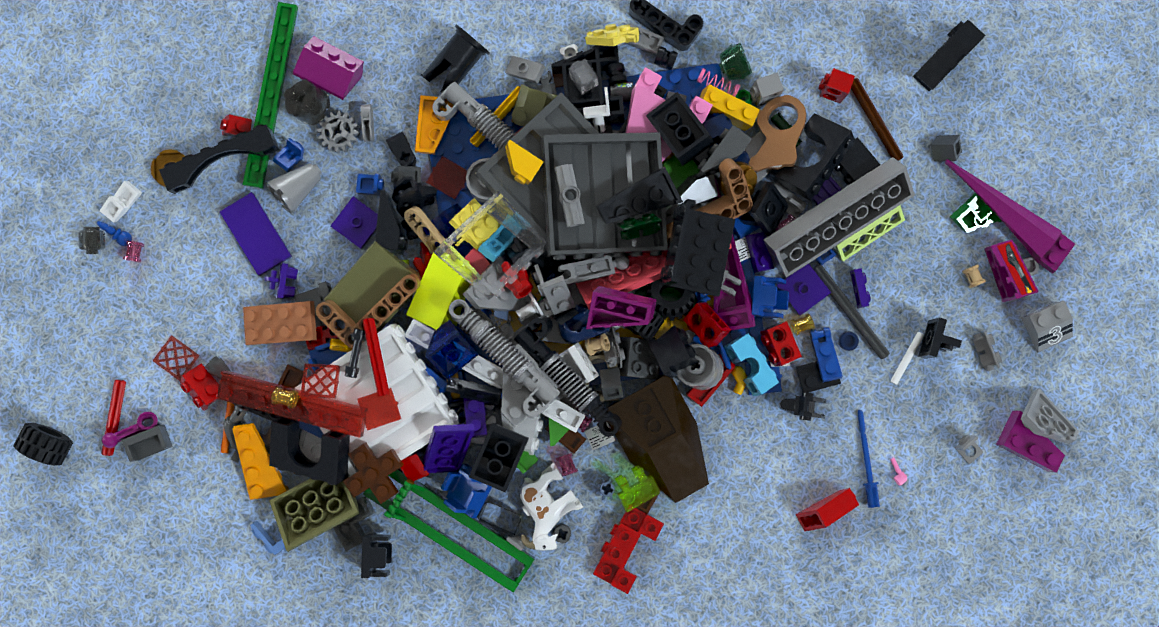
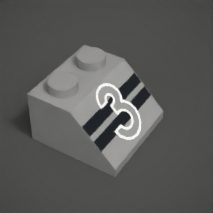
[1021,301,1073,353]

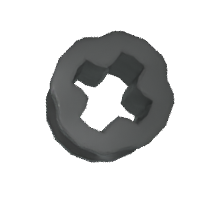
[554,524,571,544]

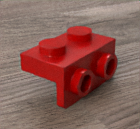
[180,363,226,411]

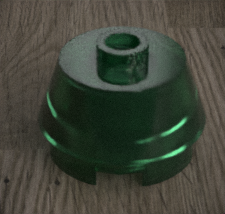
[719,43,752,80]

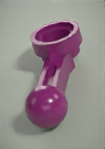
[102,412,158,448]

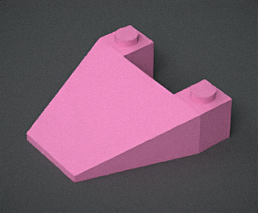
[626,67,713,162]

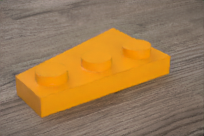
[415,95,453,155]

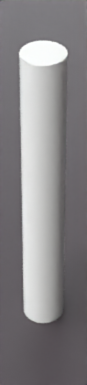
[890,332,924,385]

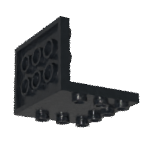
[660,199,735,297]

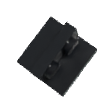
[741,182,789,236]
[918,317,962,359]

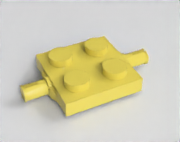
[585,24,639,46]
[449,198,501,250]

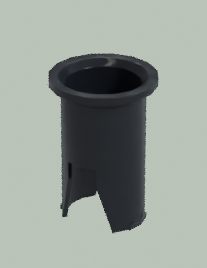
[421,24,490,93]

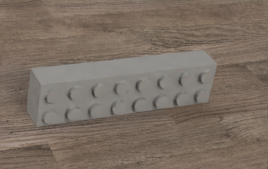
[764,157,915,277]

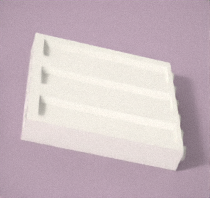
[295,323,459,476]

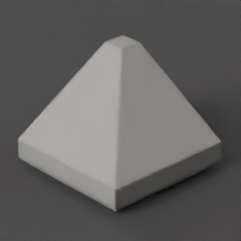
[506,535,530,551]

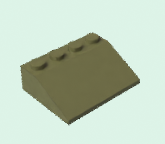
[324,241,422,333]
[269,473,359,552]

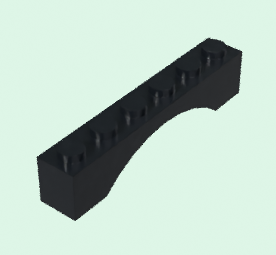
[159,124,280,194]

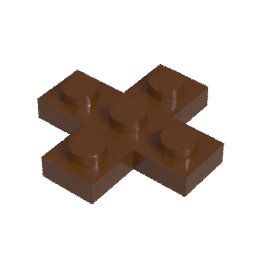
[343,442,404,504]

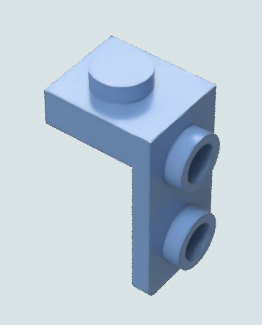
[250,521,286,555]

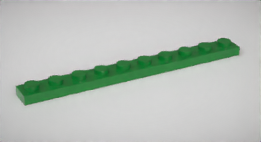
[242,2,298,189]

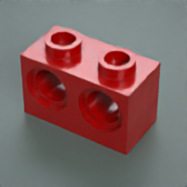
[818,68,855,103]
[683,302,732,348]
[760,321,802,366]

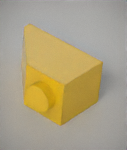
[505,140,543,185]

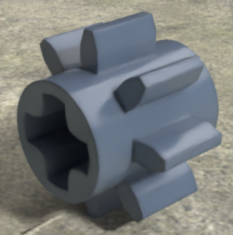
[595,476,619,500]

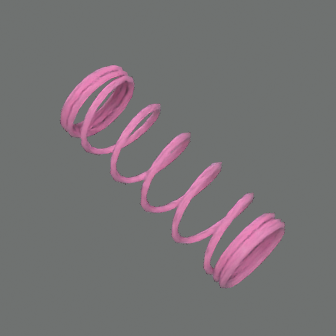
[697,68,741,97]

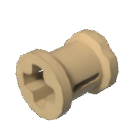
[962,264,986,288]
[585,334,610,356]

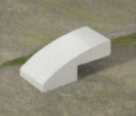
[100,181,142,223]

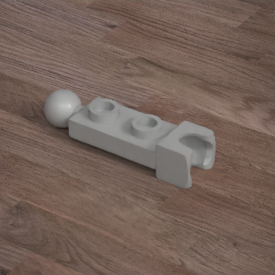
[558,254,630,286]

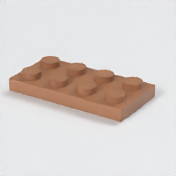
[243,301,317,345]

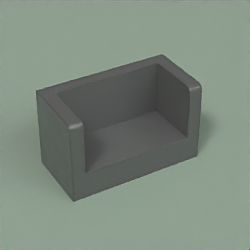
[122,425,173,462]

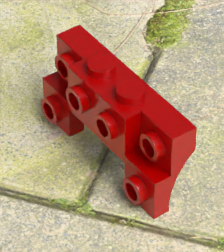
[593,504,664,594]

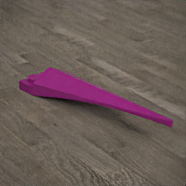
[945,159,1075,274]
[713,177,756,330]

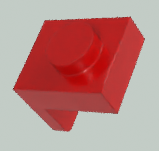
[220,114,252,136]

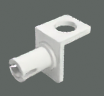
[583,87,610,133]
[516,292,553,322]

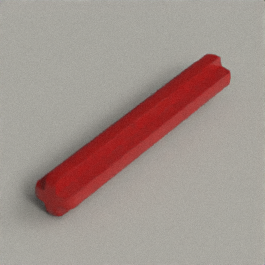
[362,318,390,397]
[101,380,126,456]

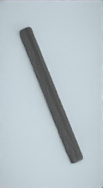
[813,264,890,359]

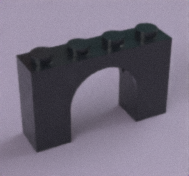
[770,113,855,201]
[269,416,350,485]

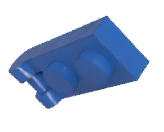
[809,327,843,382]

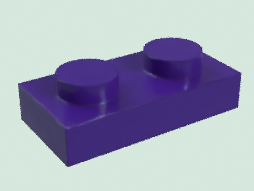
[745,232,774,273]
[850,268,871,309]
[464,399,488,438]

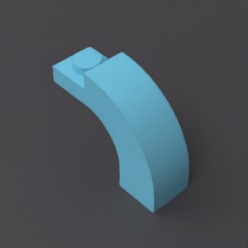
[478,212,525,262]

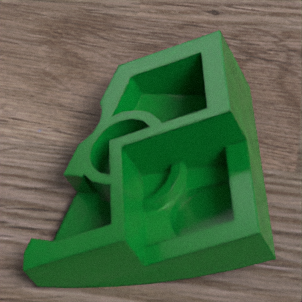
[950,193,1003,233]

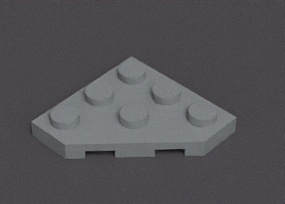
[463,256,537,312]
[501,344,558,428]
[1021,389,1079,444]

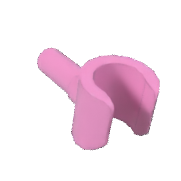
[890,458,907,486]

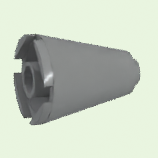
[267,163,322,214]

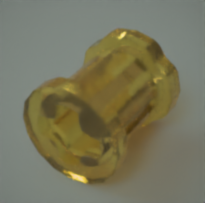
[790,313,815,336]
[271,387,298,408]

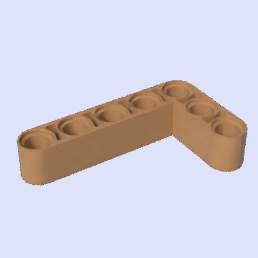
[666,158,753,246]
[316,274,421,348]

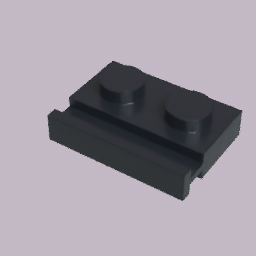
[795,361,841,393]

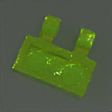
[614,465,660,512]

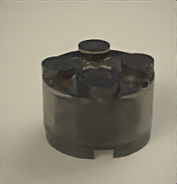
[284,79,330,125]

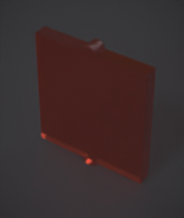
[426,156,467,200]
[357,388,401,431]

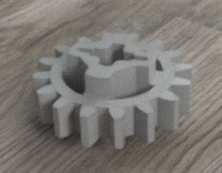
[317,111,360,153]

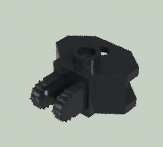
[392,176,438,217]
[780,392,826,421]

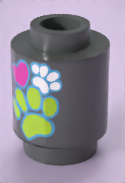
[610,82,635,102]

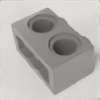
[750,72,784,107]

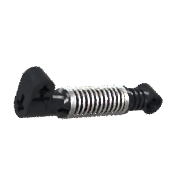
[514,316,622,437]

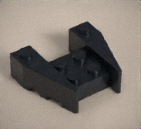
[913,20,986,91]
[551,45,625,123]

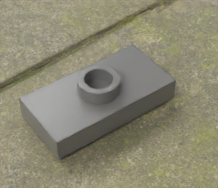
[624,23,664,56]
[505,56,545,84]

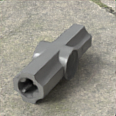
[554,164,585,227]

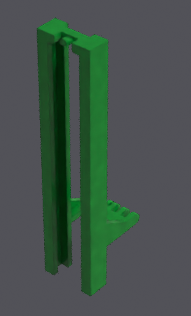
[363,469,535,593]

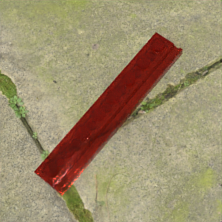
[217,370,368,438]

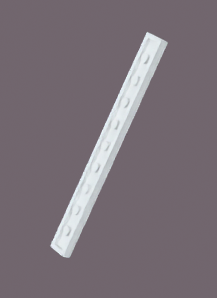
[404,319,586,433]

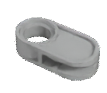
[361,104,375,142]

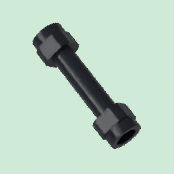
[345,329,366,378]

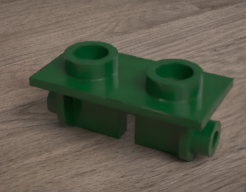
[617,214,662,240]

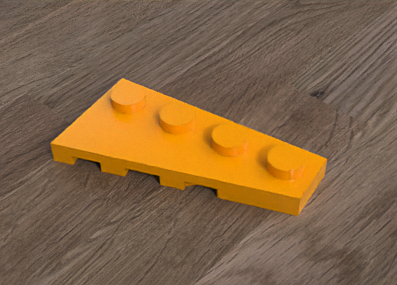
[232,423,289,500]

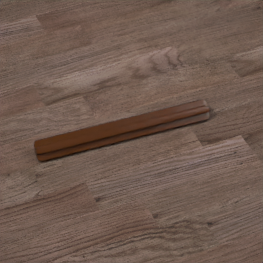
[851,78,904,161]

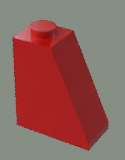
[795,488,859,531]

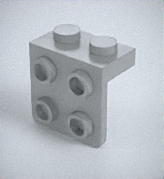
[533,264,576,315]

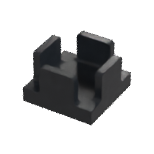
[361,533,392,578]

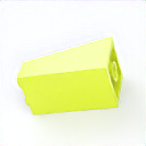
[406,249,475,333]

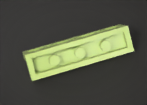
[835,205,905,261]

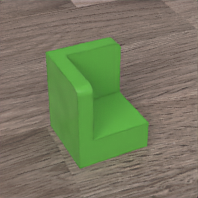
[517,451,538,474]

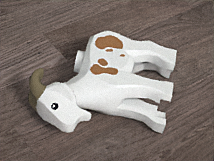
[520,462,584,551]

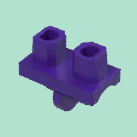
[264,263,298,299]

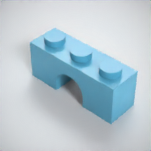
[723,333,779,396]

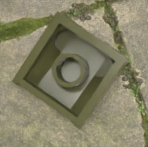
[511,84,558,127]

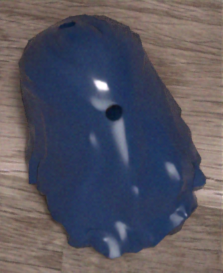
[558,303,610,343]

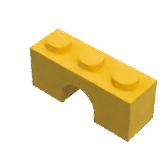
[699,84,760,131]

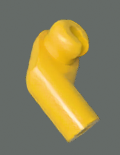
[731,366,747,395]

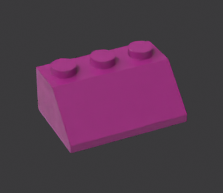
[293,36,364,100]

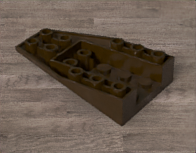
[607,375,709,503]

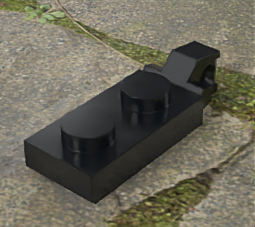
[446,377,502,405]

